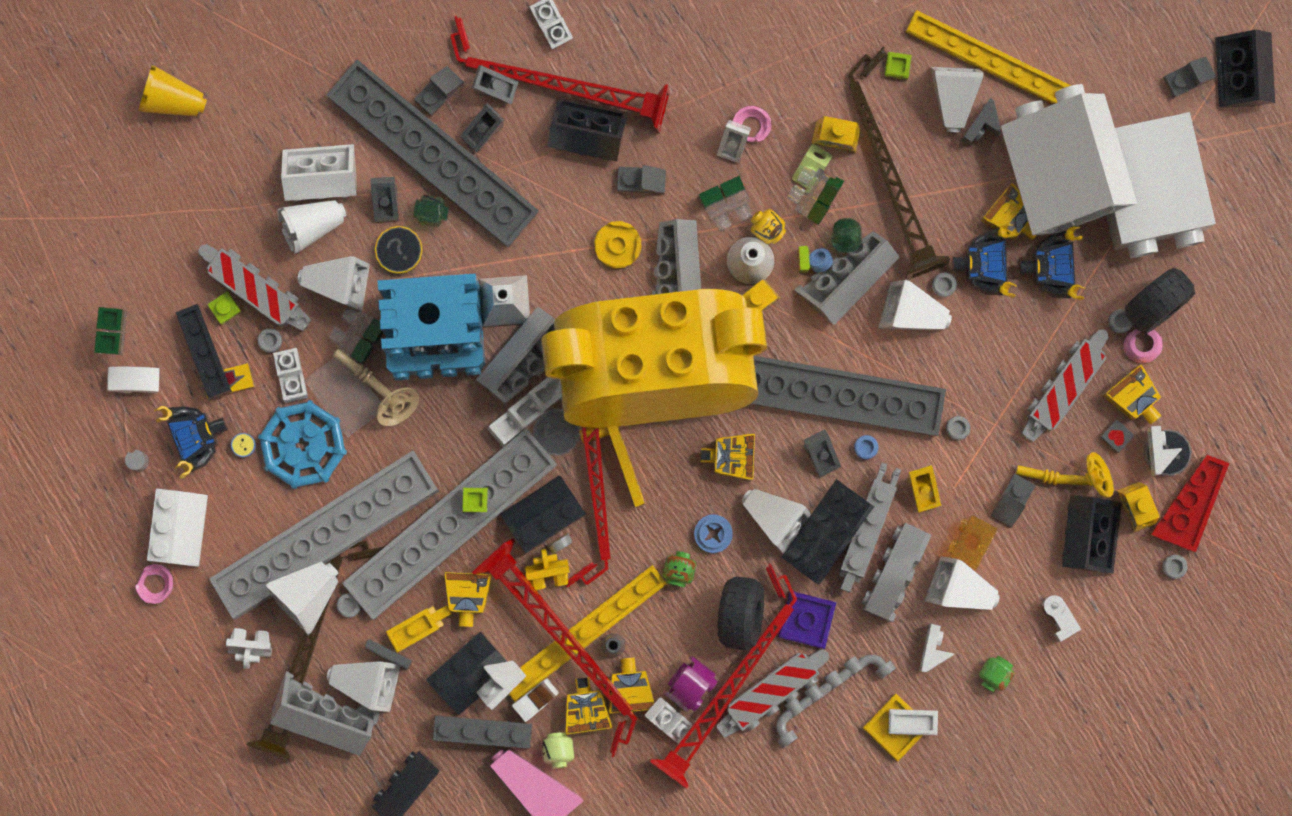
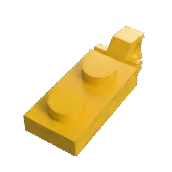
[385,605,452,653]

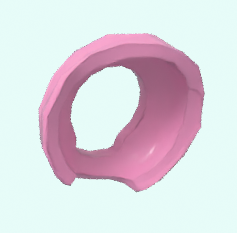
[733,106,772,142]
[1123,329,1163,364]
[135,564,173,604]

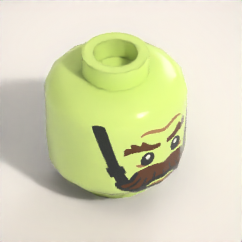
[542,733,574,769]

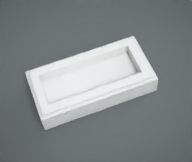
[888,709,938,735]

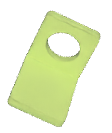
[792,144,832,190]

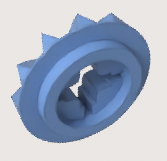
[694,515,733,553]

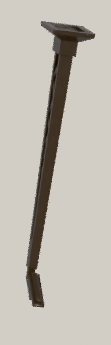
[849,47,950,281]
[246,541,385,761]

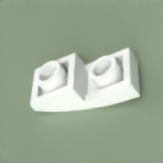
[529,0,573,49]
[273,348,308,403]
[107,367,159,394]
[644,697,693,743]

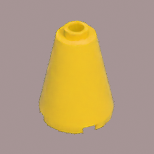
[138,65,207,116]

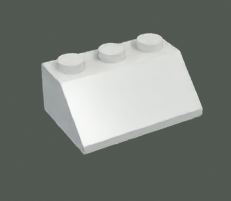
[281,144,357,201]
[147,489,208,567]

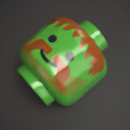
[663,551,697,587]
[979,655,1015,692]

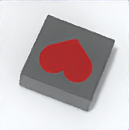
[1100,419,1135,453]

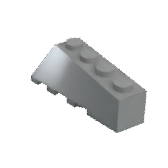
[652,219,701,295]
[794,231,899,325]
[477,307,555,403]
[861,523,931,622]
[270,671,373,756]

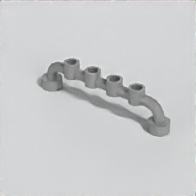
[777,654,896,749]

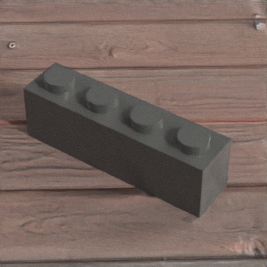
[433,715,533,749]

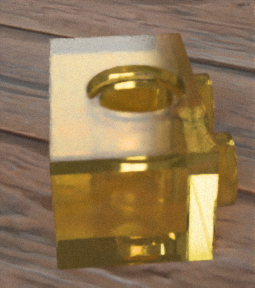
[947,515,998,571]

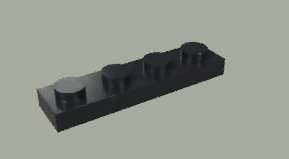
[175,304,232,400]

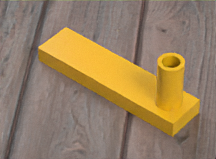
[579,425,645,507]

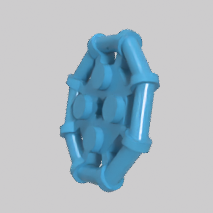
[258,400,347,489]

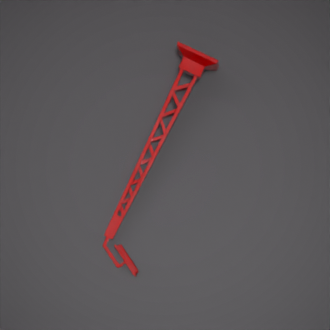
[450,16,671,134]
[566,427,611,588]
[471,538,637,757]
[649,563,797,789]

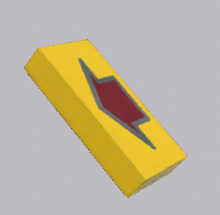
[205,363,255,398]

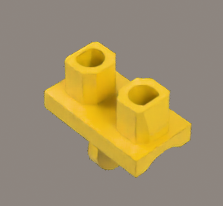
[525,549,570,590]

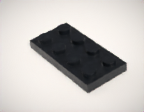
[781,479,875,585]

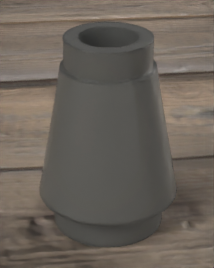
[601,633,625,657]

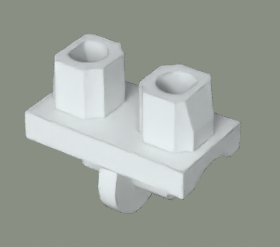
[226,628,272,669]

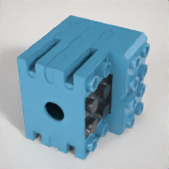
[377,274,485,381]

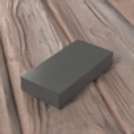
[365,639,413,669]

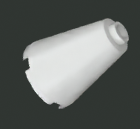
[277,200,346,254]
[727,237,774,285]

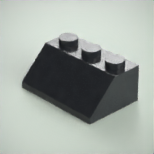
[1215,29,1275,108]
[547,97,628,162]
[500,475,586,554]
[1062,495,1122,574]
[426,632,508,715]
[372,750,442,816]

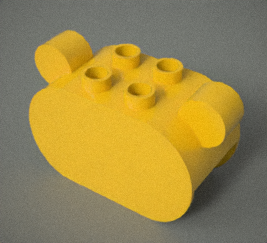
[541,289,767,428]

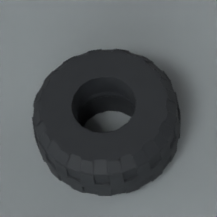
[1125,268,1195,333]
[717,577,764,650]

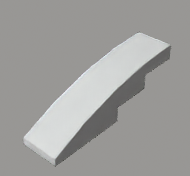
[487,377,562,447]

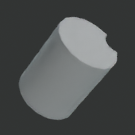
[125,450,149,471]

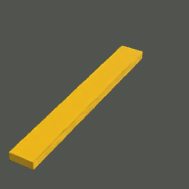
[905,10,1071,104]
[509,565,667,702]

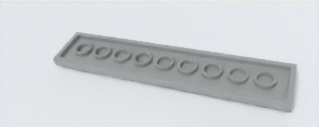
[342,428,557,620]
[209,451,439,620]

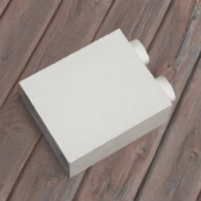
[1001,84,1137,235]
[1106,112,1216,258]

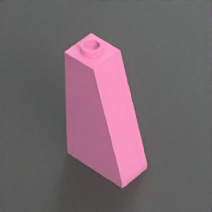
[490,749,584,816]

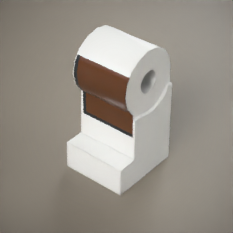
[1042,595,1081,642]
[512,678,559,722]

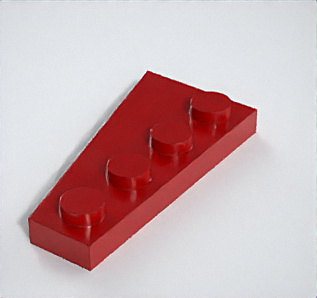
[1150,455,1230,553]

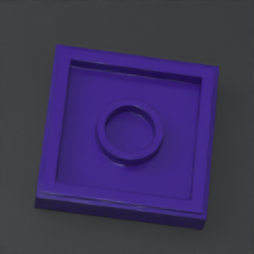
[778,592,837,649]

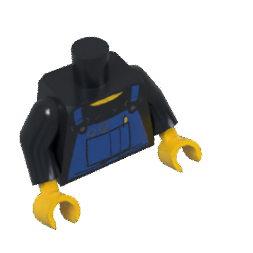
[952,224,1017,298]
[1019,226,1085,301]
[154,406,228,479]

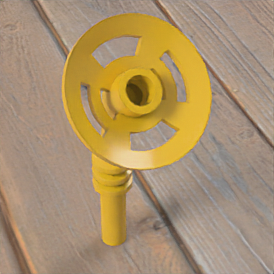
[1016,452,1114,498]

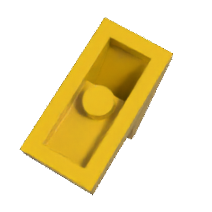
[907,465,941,513]

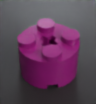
[663,656,718,712]

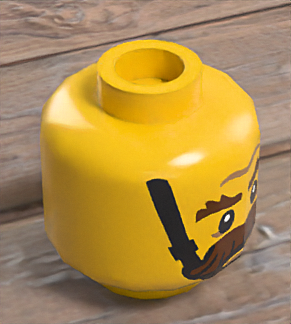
[750,209,786,244]

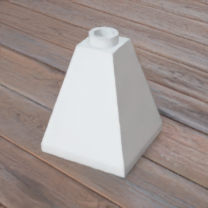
[931,67,983,132]
[298,256,370,311]
[479,275,530,327]
[878,280,952,330]
[742,489,811,554]
[925,556,999,610]
[266,562,339,635]
[327,661,401,712]

